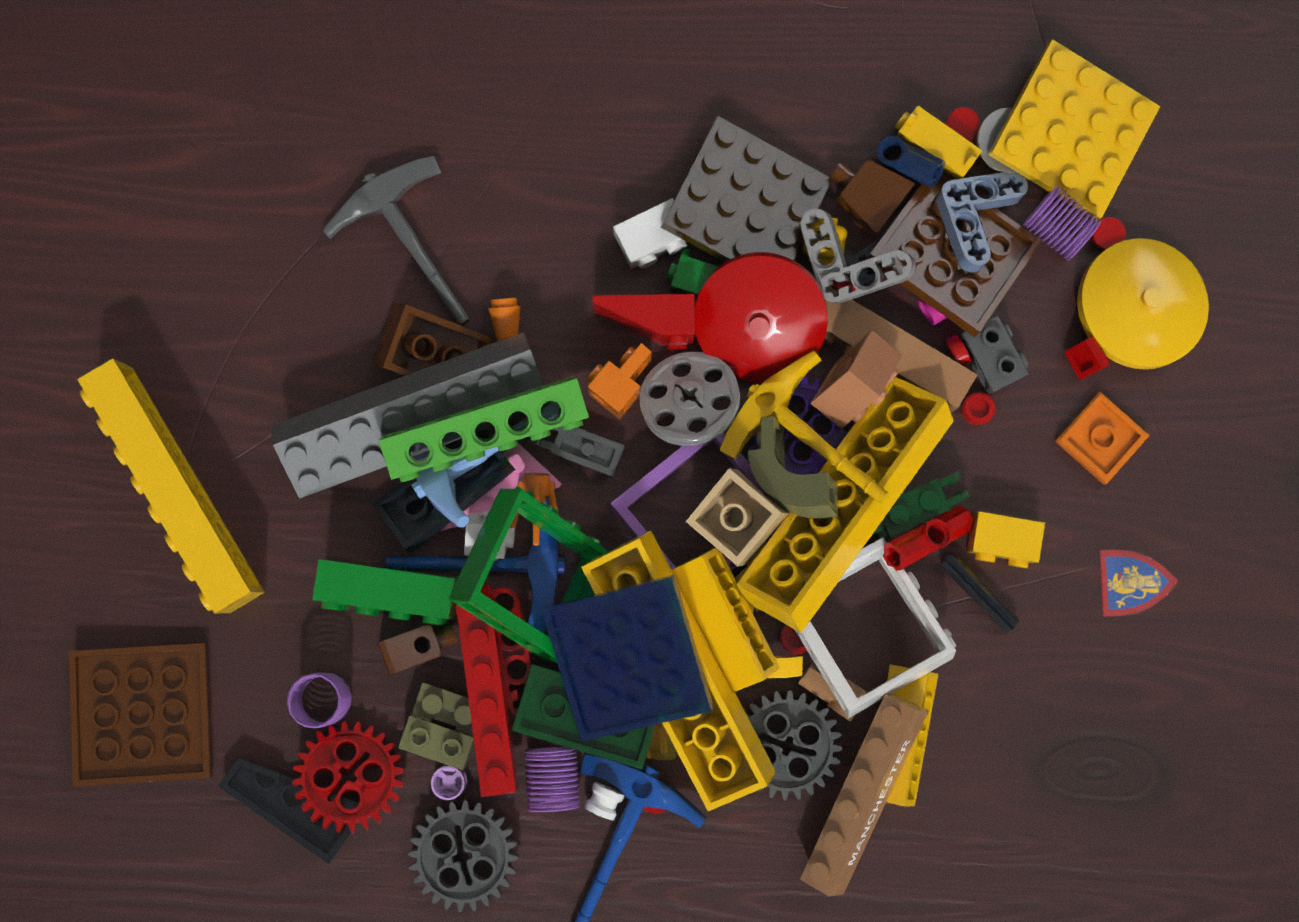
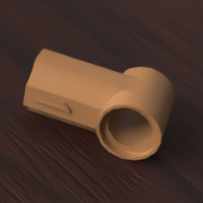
[797,660,868,722]

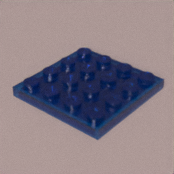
[542,574,714,742]

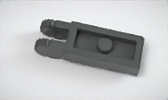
[527,426,625,477]

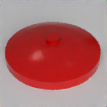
[695,252,828,383]

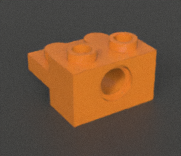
[587,343,652,420]

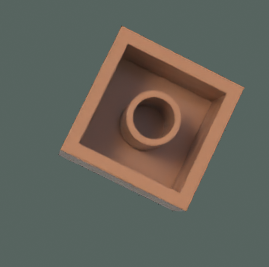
[811,330,902,428]

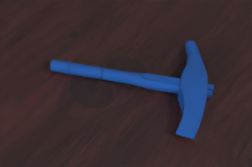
[386,496,566,633]
[574,755,707,922]

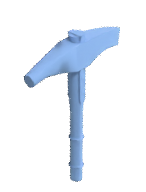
[412,402,560,527]

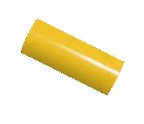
[671,547,780,692]
[887,664,938,806]

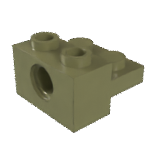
[398,682,474,770]

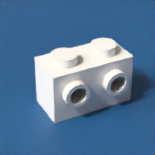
[613,198,687,269]

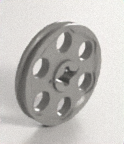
[639,352,740,446]

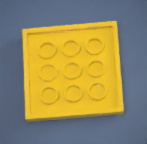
[988,39,1160,219]

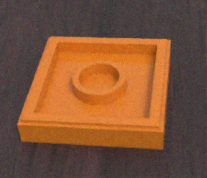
[1055,392,1150,485]

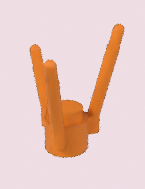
[510,473,559,546]

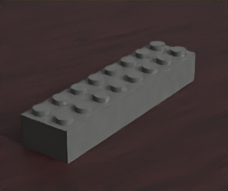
[271,332,551,499]

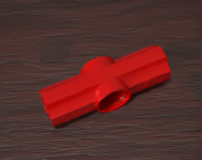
[883,504,974,571]

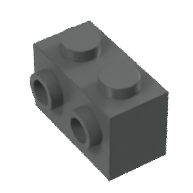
[959,316,1029,395]

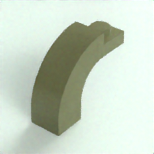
[748,416,838,519]

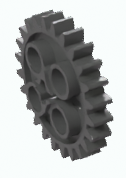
[746,689,843,801]
[408,799,519,912]

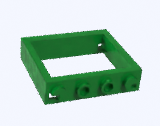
[449,486,608,664]

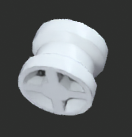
[583,782,625,820]

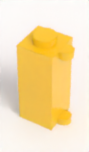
[895,106,982,179]

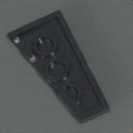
[218,758,359,864]

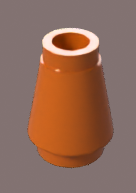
[488,298,521,341]

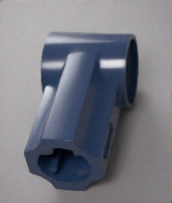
[877,136,945,188]

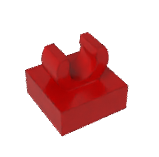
[1064,336,1110,380]

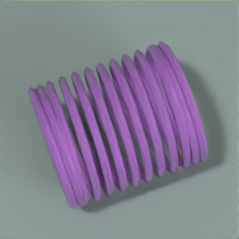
[1023,185,1101,261]
[287,672,352,728]
[524,746,580,812]

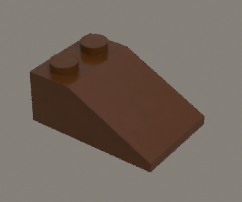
[372,303,495,376]

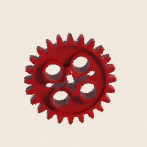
[292,721,404,834]

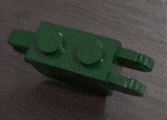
[872,471,971,539]

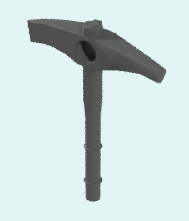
[321,156,470,326]

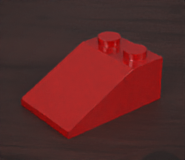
[593,294,695,350]

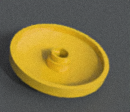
[1077,238,1209,369]

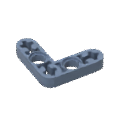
[936,172,1028,272]

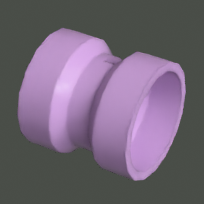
[431,764,468,800]

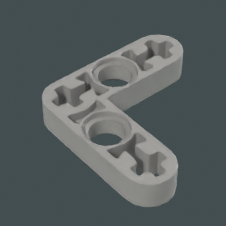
[800,208,916,303]

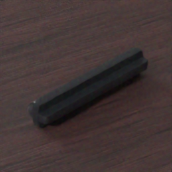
[939,552,1019,633]

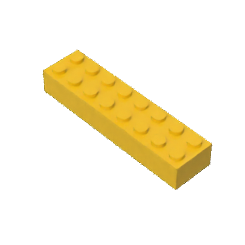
[77,358,265,614]
[736,377,954,633]
[581,530,776,811]

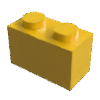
[966,512,1045,568]

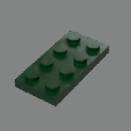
[511,664,658,769]

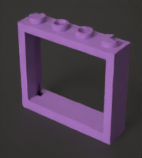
[608,427,789,571]

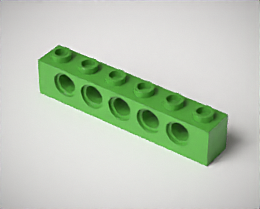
[378,376,589,482]

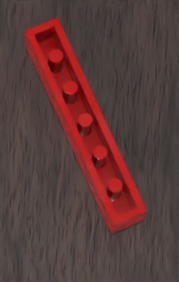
[456,585,519,797]

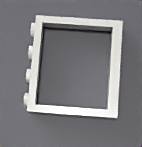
[794,537,956,718]

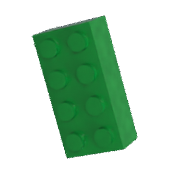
[312,559,457,625]

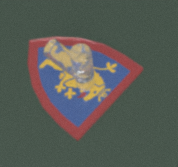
[1099,550,1178,617]

